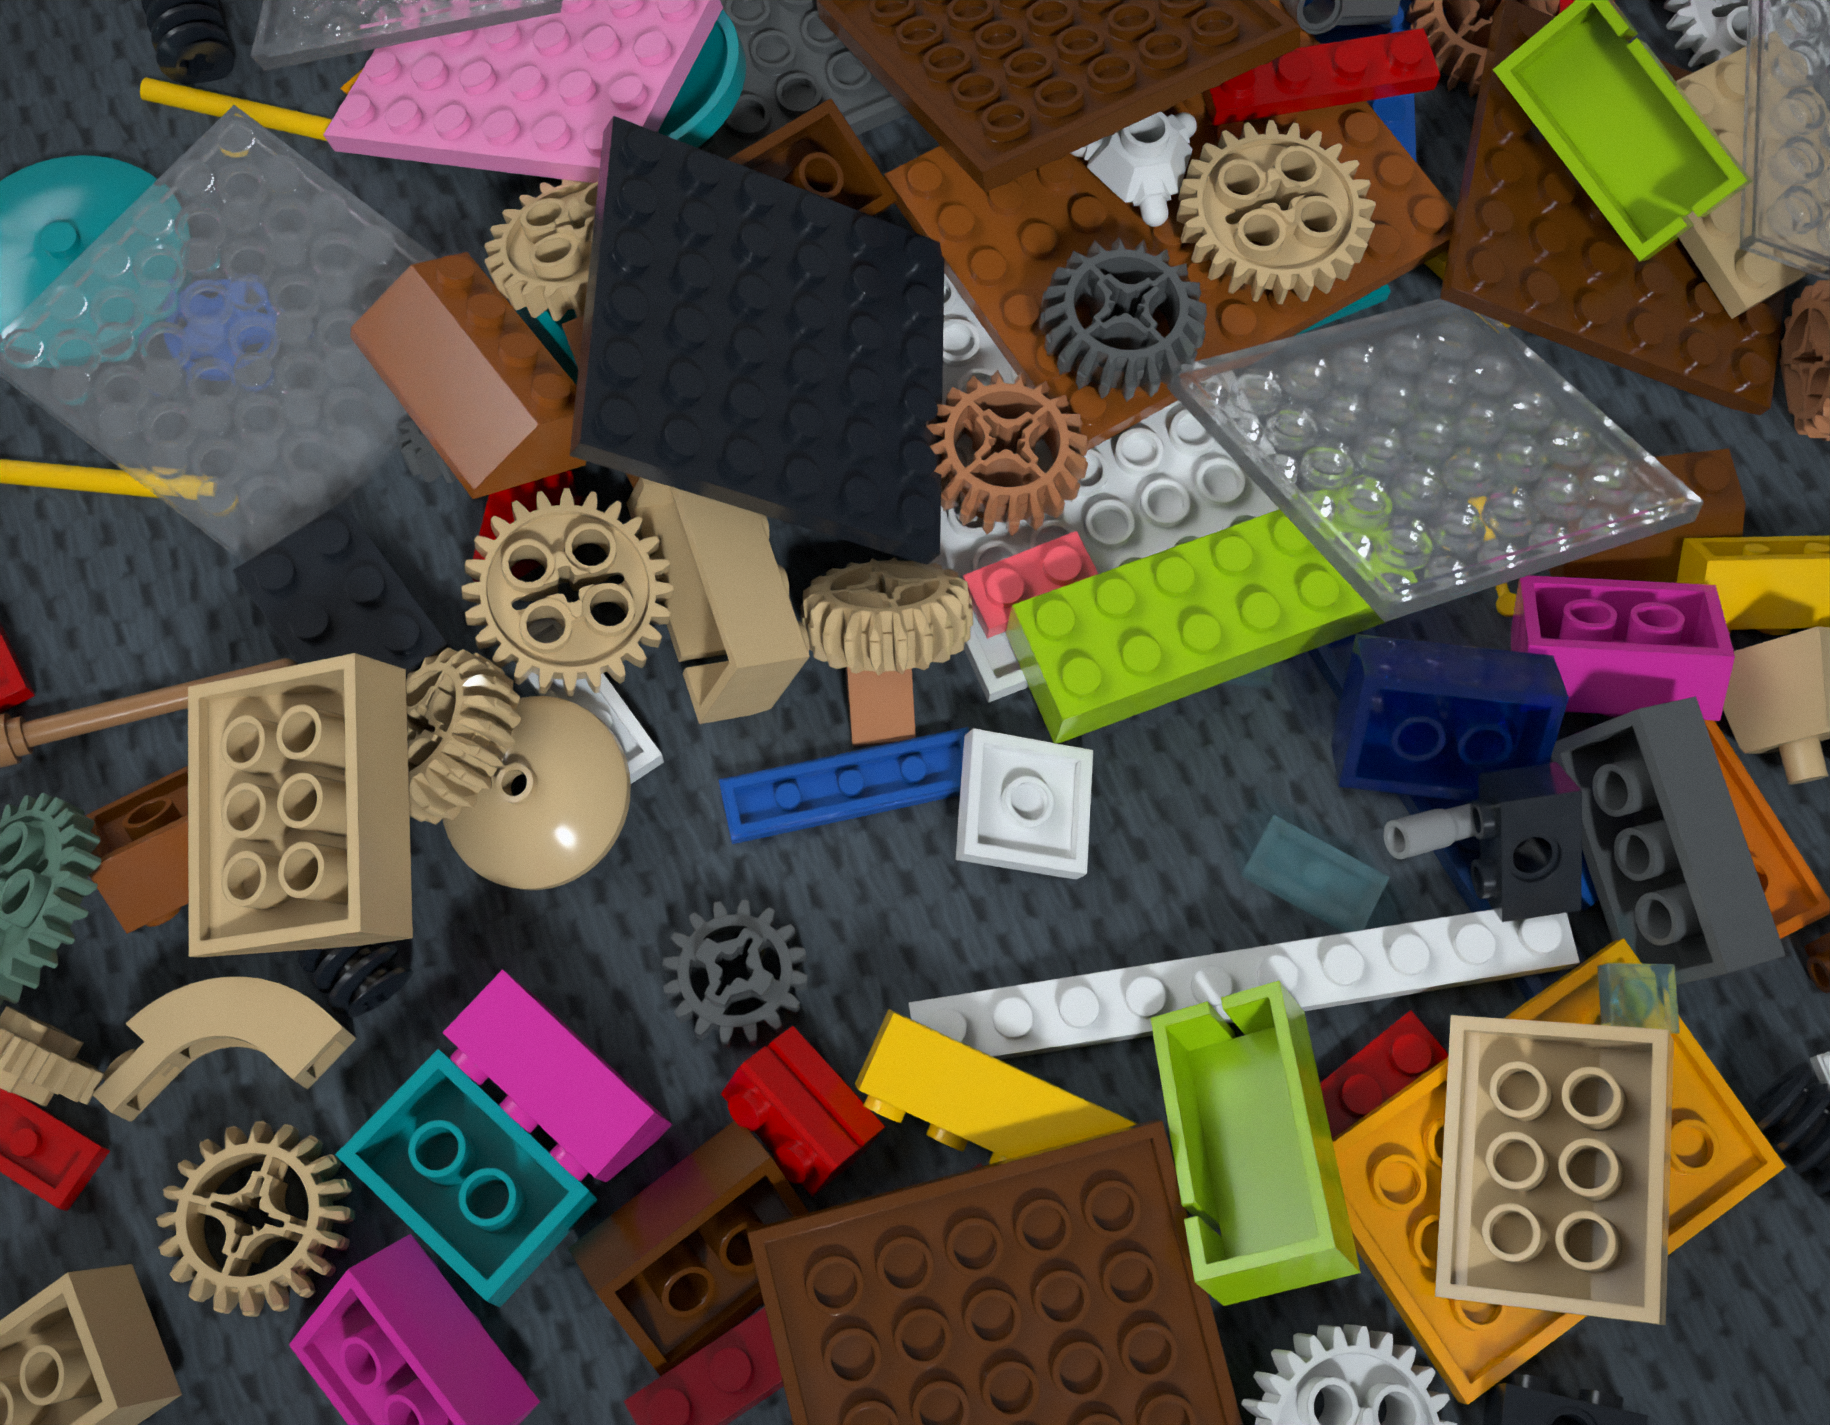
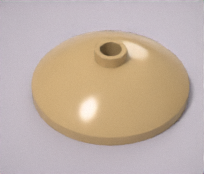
[443,696,631,890]

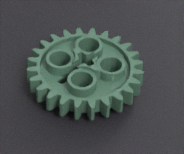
[0,793,101,1007]

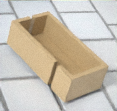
[626,477,810,724]

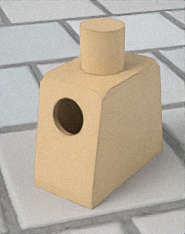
[1723,626,1830,785]

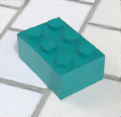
[335,1049,599,1307]

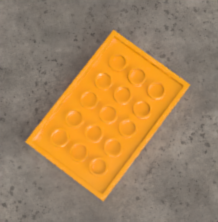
[1332,938,1786,1405]

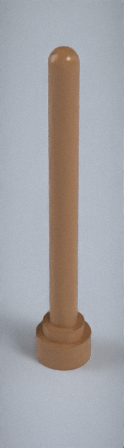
[0,658,298,768]

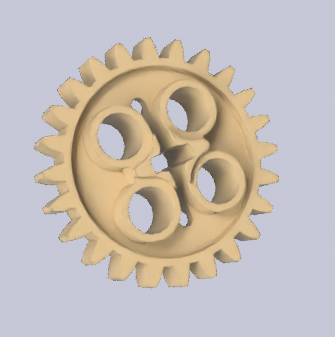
[1176,120,1376,304]
[484,179,598,321]
[462,488,674,697]

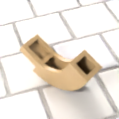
[92,976,356,1122]

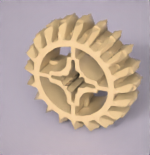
[800,557,973,676]
[406,648,521,825]
[156,1121,355,1317]

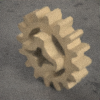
[0,1006,105,1106]

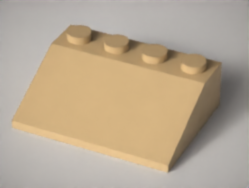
[188,653,413,957]
[1435,1015,1674,1325]

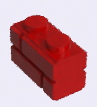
[721,1026,886,1197]

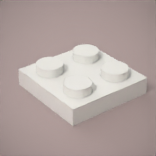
[955,728,1093,880]

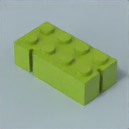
[1493,0,1753,262]
[1150,980,1361,1306]

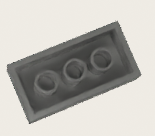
[1548,696,1786,989]

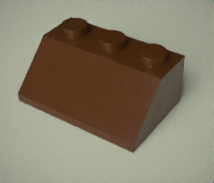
[1530,448,1746,583]
[567,1121,809,1376]

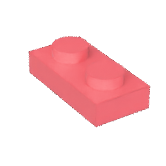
[962,531,1099,639]

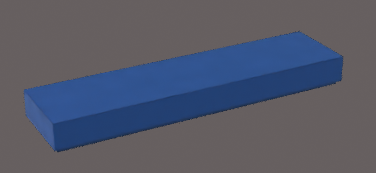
[719,727,969,844]

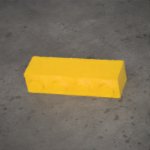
[1676,535,1830,635]
[855,1009,1137,1164]

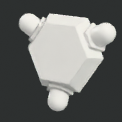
[1071,112,1197,227]

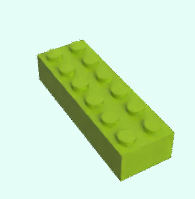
[1006,480,1418,744]

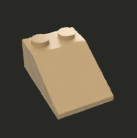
[0,1264,182,1425]

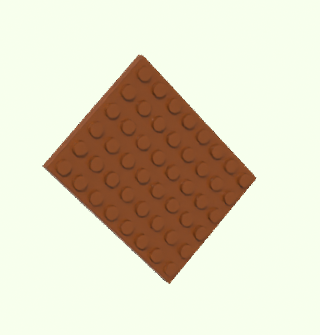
[884,0,1456,451]

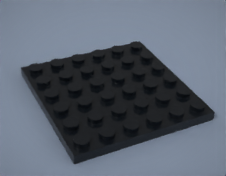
[569,116,944,565]

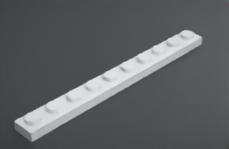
[909,910,1580,1060]

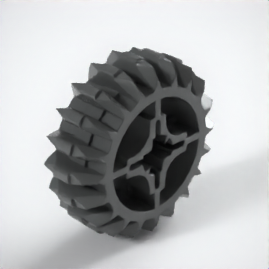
[1039,237,1207,402]

